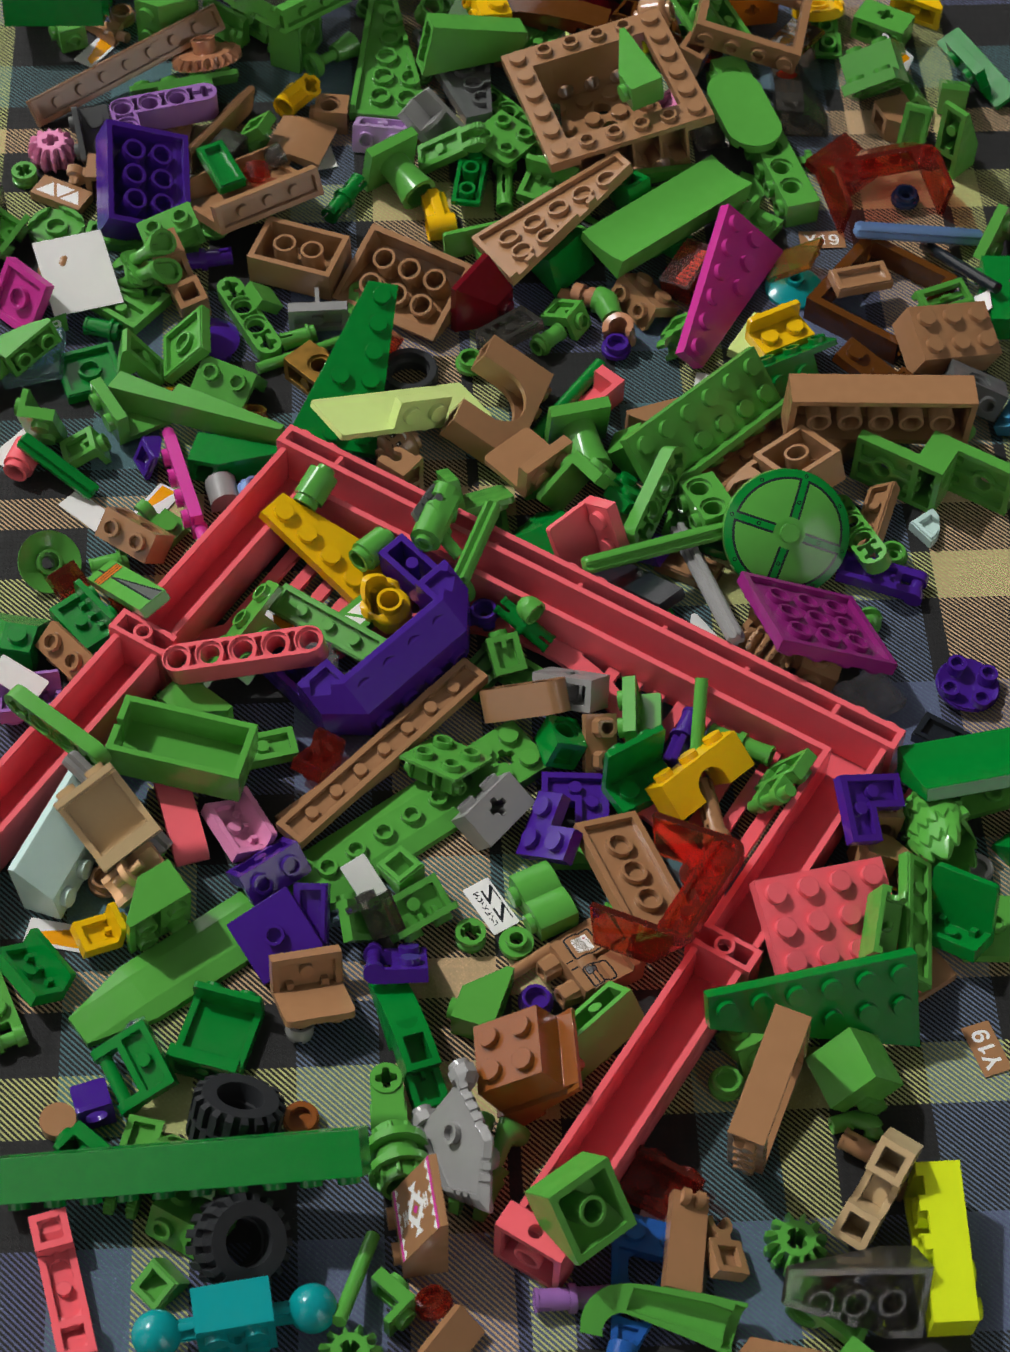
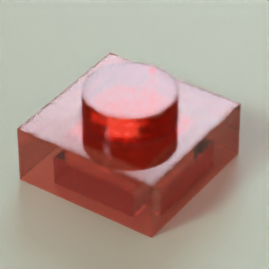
[45,560,91,602]

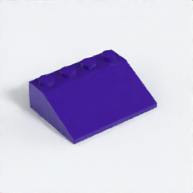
[95,119,191,241]

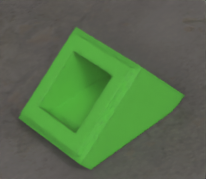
[375,845,426,894]
[130,1258,190,1310]

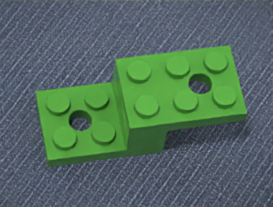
[850,429,1010,516]

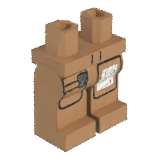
[536,910,646,1009]

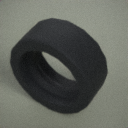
[384,348,438,391]

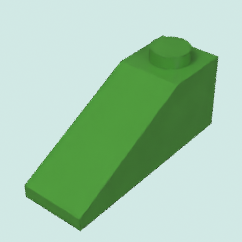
[617,27,664,111]
[931,100,978,180]

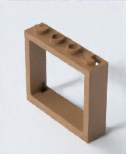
[689,0,812,74]
[727,1004,812,1176]

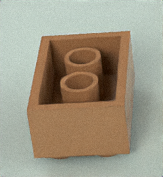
[247,216,352,301]
[892,301,1002,375]

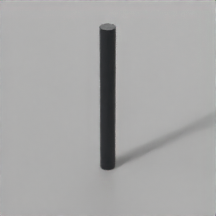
[919,243,1002,294]

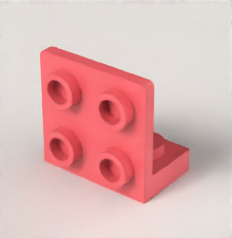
[546,495,630,569]

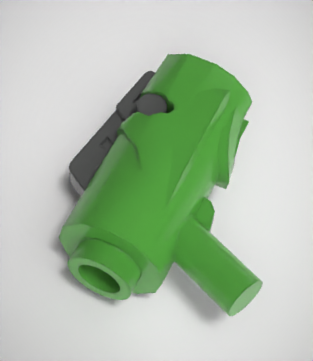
[410,481,463,560]

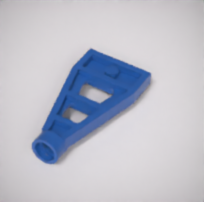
[606,1213,667,1352]

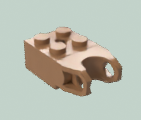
[725,424,846,498]

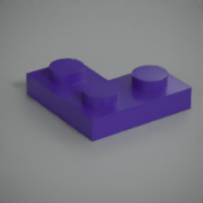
[541,772,609,823]
[833,773,906,846]
[515,791,583,866]

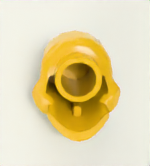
[360,573,413,634]

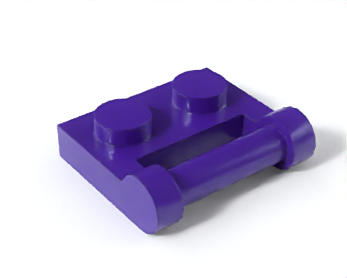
[363,942,429,985]

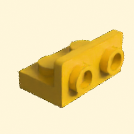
[745,299,815,357]

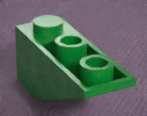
[187,432,277,482]

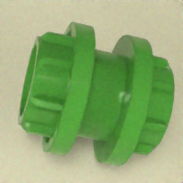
[368,1119,429,1200]

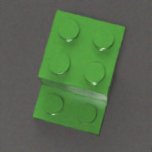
[839,36,909,102]

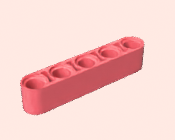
[161,625,329,685]
[153,782,210,868]

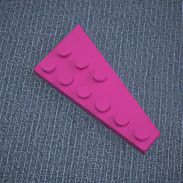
[675,204,784,369]

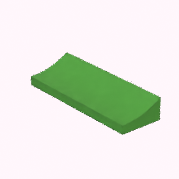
[580,155,753,279]

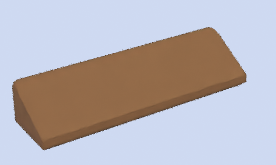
[189,86,255,174]

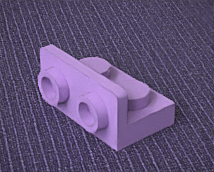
[352,116,408,153]

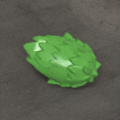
[900,790,978,873]

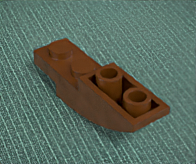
[832,337,914,375]

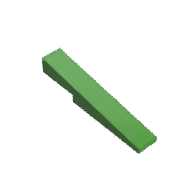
[107,371,285,445]

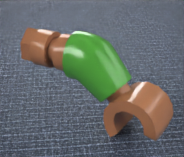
[557,282,637,347]

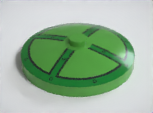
[722,468,850,588]

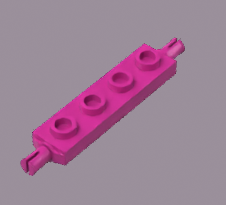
[160,427,208,540]

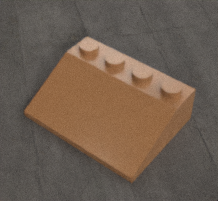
[332,223,472,343]

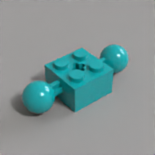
[131,1275,337,1352]

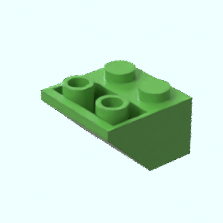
[126,859,191,954]

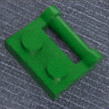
[90,1019,179,1118]

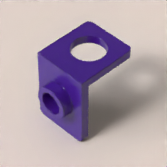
[69,1077,117,1130]

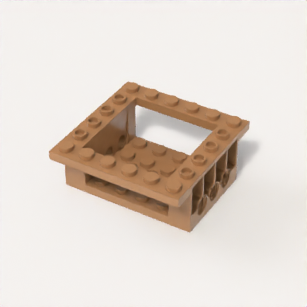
[501,8,715,199]

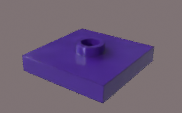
[226,886,325,985]

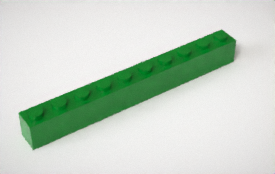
[0,1125,372,1211]

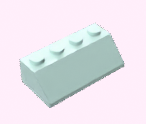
[7,770,96,920]

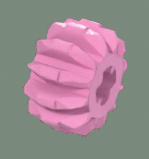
[28,127,76,174]

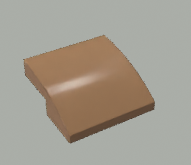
[267,115,338,168]

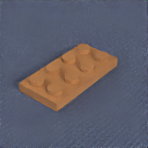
[573,811,695,940]

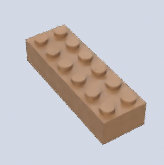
[781,373,979,444]

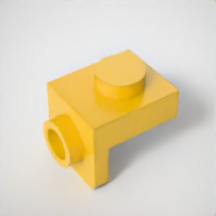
[70,902,127,959]

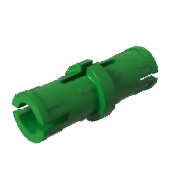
[321,173,367,224]
[493,596,556,653]

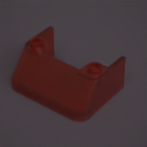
[815,142,955,234]
[590,811,745,963]

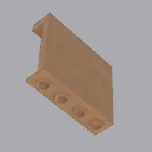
[190,144,324,235]

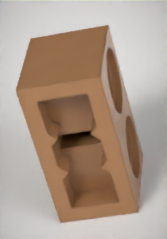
[94,506,175,564]

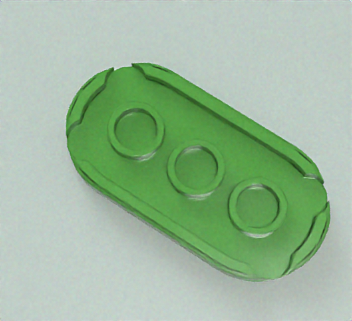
[706,71,782,153]

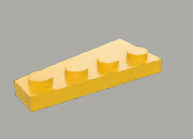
[259,493,384,603]

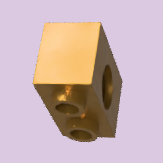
[283,340,330,396]

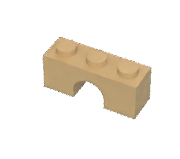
[830,1127,924,1253]

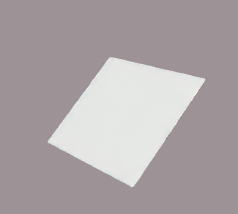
[32,229,124,317]

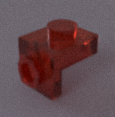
[291,727,346,783]

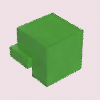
[805,1027,904,1115]

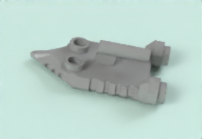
[410,1057,500,1213]

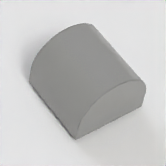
[205,471,239,513]

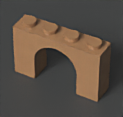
[439,335,554,467]

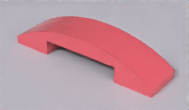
[28,1207,98,1352]

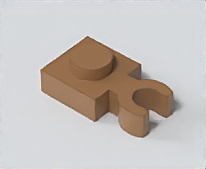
[705,1215,750,1282]

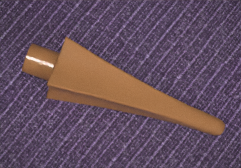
[85,22,131,48]

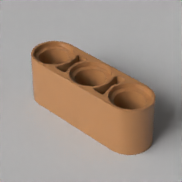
[479,677,571,724]

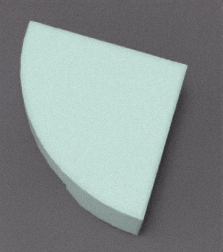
[908,508,940,549]

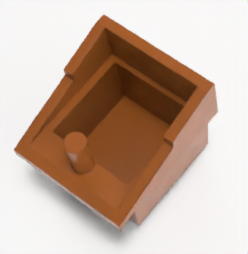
[473,1005,585,1126]

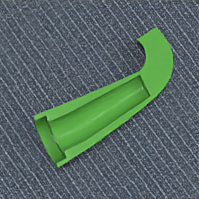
[579,1283,748,1352]

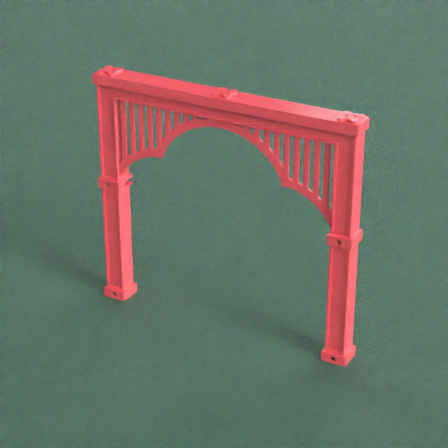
[0,424,906,1288]

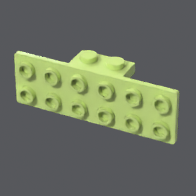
[310,383,492,441]

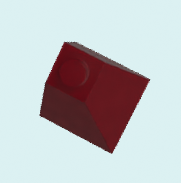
[451,253,514,332]

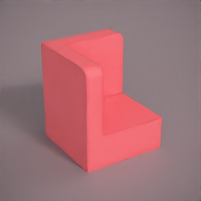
[578,365,625,410]

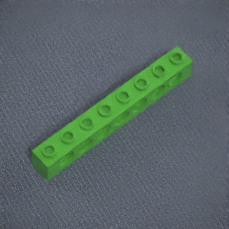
[706,56,820,228]

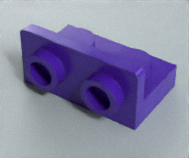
[226,837,312,906]

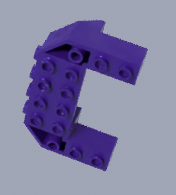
[262,533,471,735]

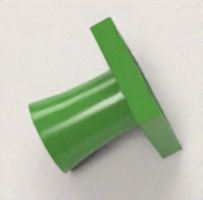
[361,126,435,210]
[544,396,613,469]

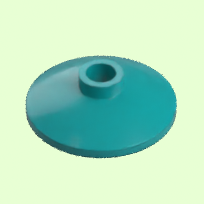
[765,266,821,310]

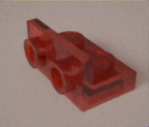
[620,1145,706,1222]

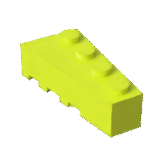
[903,1160,984,1337]

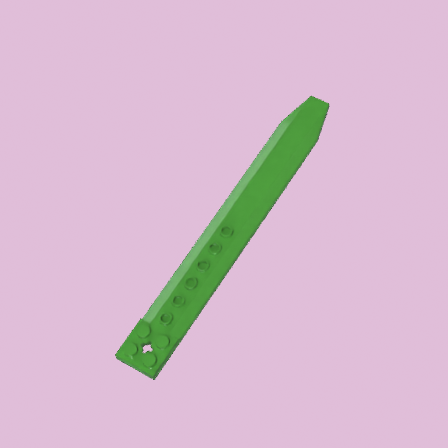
[68,720,552,1048]

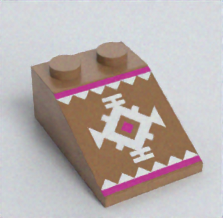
[385,1153,448,1279]

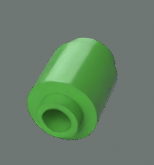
[293,463,337,512]
[349,527,395,572]

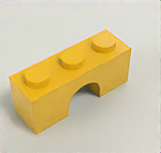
[645,729,755,823]

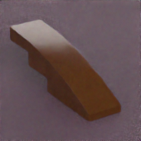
[507,0,611,34]

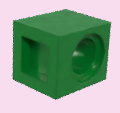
[534,715,588,770]

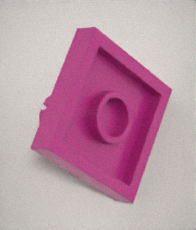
[0,257,55,329]

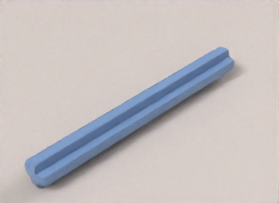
[853,221,984,246]

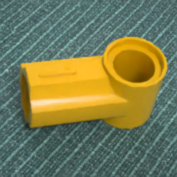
[273,73,322,117]
[421,188,458,242]

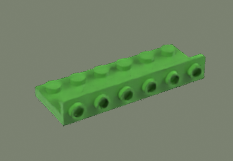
[620,346,784,500]

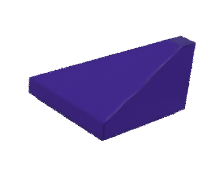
[133,436,162,480]

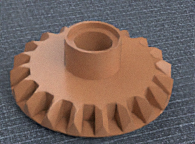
[172,34,242,73]

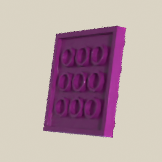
[736,571,898,675]

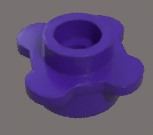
[470,598,499,631]

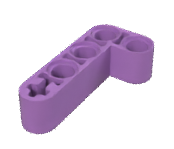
[109,83,219,130]

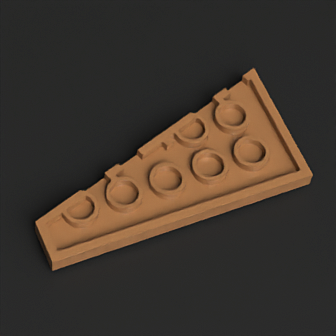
[471,150,633,286]

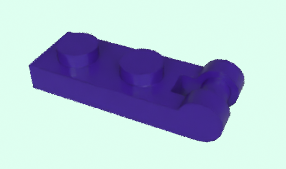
[835,550,929,606]

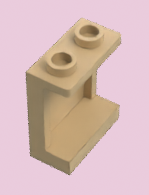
[53,762,163,873]

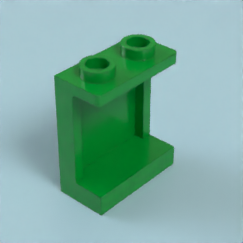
[166,981,265,1080]

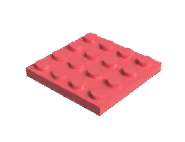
[749,856,920,994]

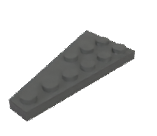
[412,28,492,125]

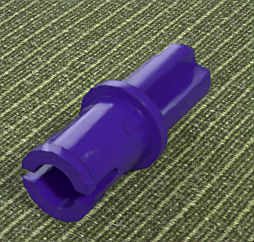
[663,707,693,768]

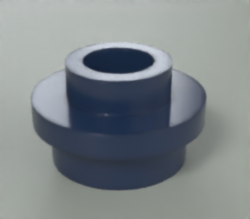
[890,184,919,210]

